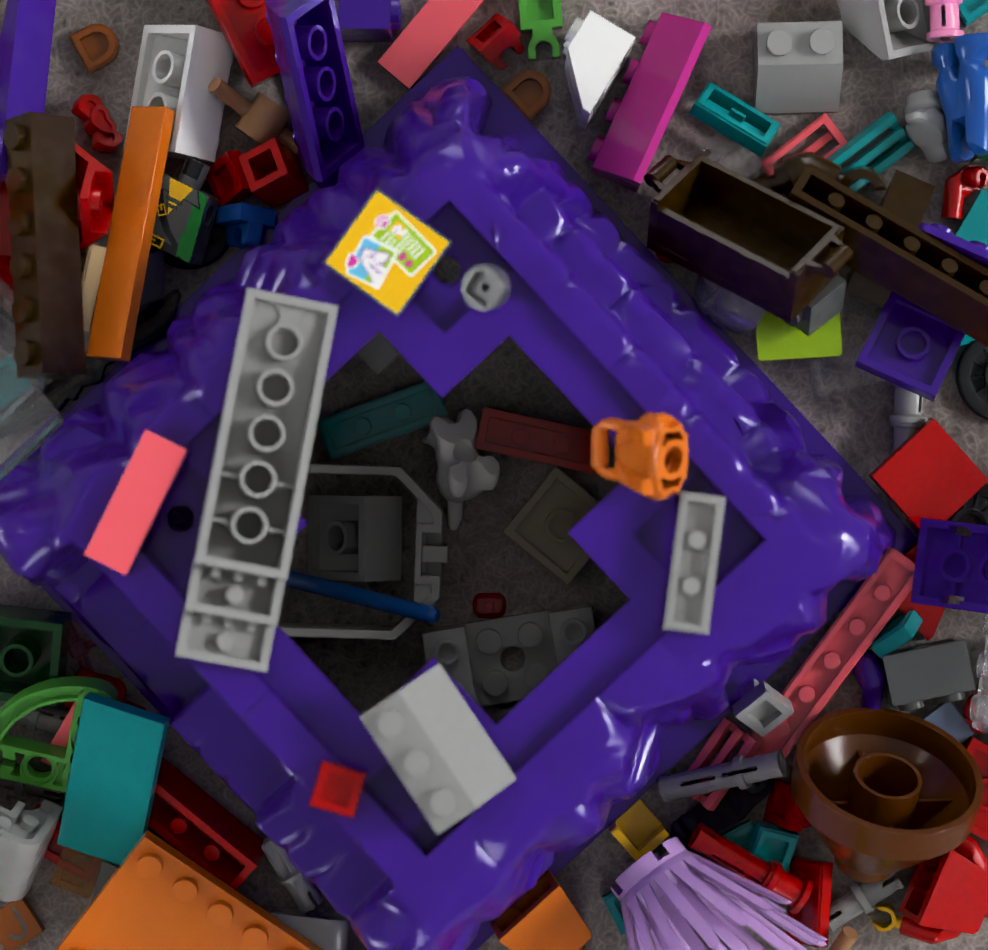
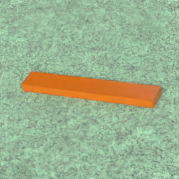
[86,107,175,362]

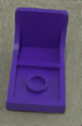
[855,223,988,402]

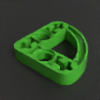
[0,676,118,793]

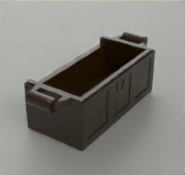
[644,154,853,323]

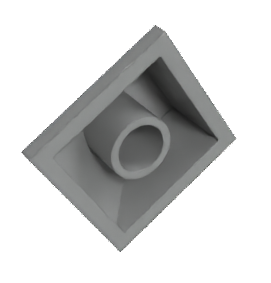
[837,0,939,61]

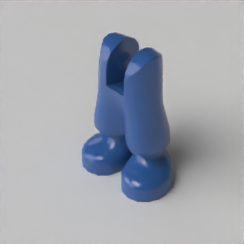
[931,33,988,163]

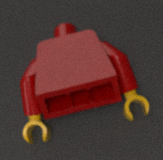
[872,836,988,944]

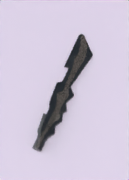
[0,289,181,440]

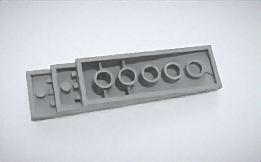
[174,287,339,673]

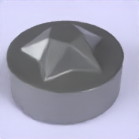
[461,264,511,311]

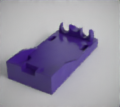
[911,518,988,614]

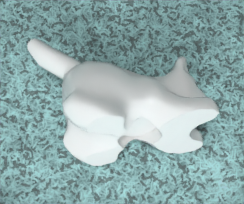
[422,409,500,531]

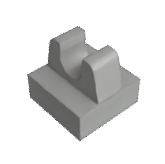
[732,678,794,737]

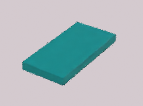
[57,692,170,865]

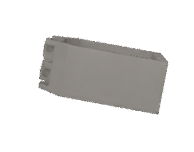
[278,464,450,640]

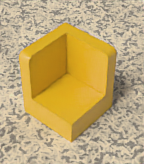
[608,798,670,861]

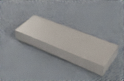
[663,491,726,635]

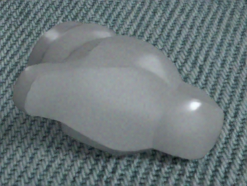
[904,90,949,163]

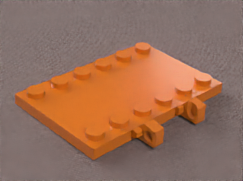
[55,830,323,950]

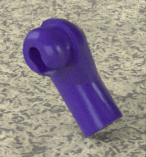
[852,649,885,709]

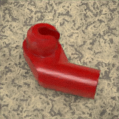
[941,164,988,220]

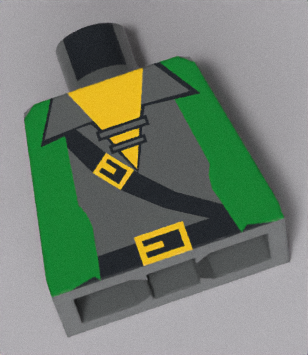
[151,156,219,265]

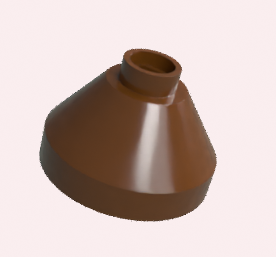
[790,707,983,883]

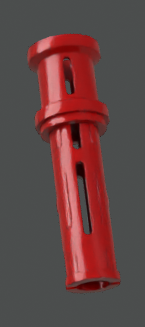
[687,823,813,914]

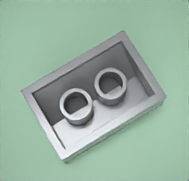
[359,663,517,835]

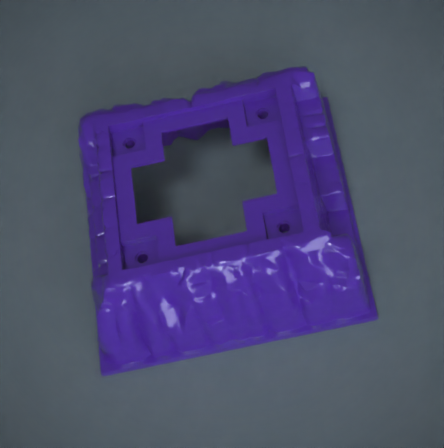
[0,46,918,950]

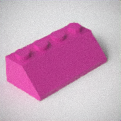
[587,12,712,192]

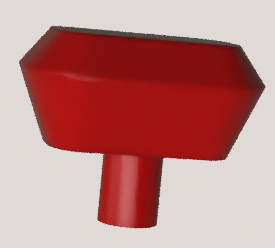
[472,593,506,618]

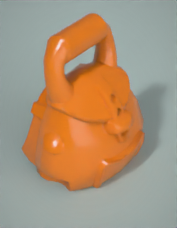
[590,412,688,501]

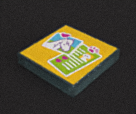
[323,188,452,318]

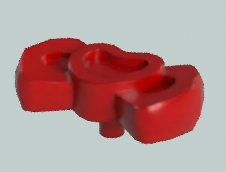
[71,94,123,154]

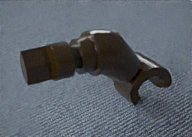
[752,152,886,197]

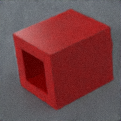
[238,137,309,208]

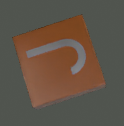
[0,897,46,950]

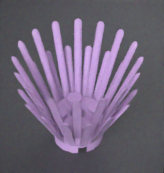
[610,837,828,950]

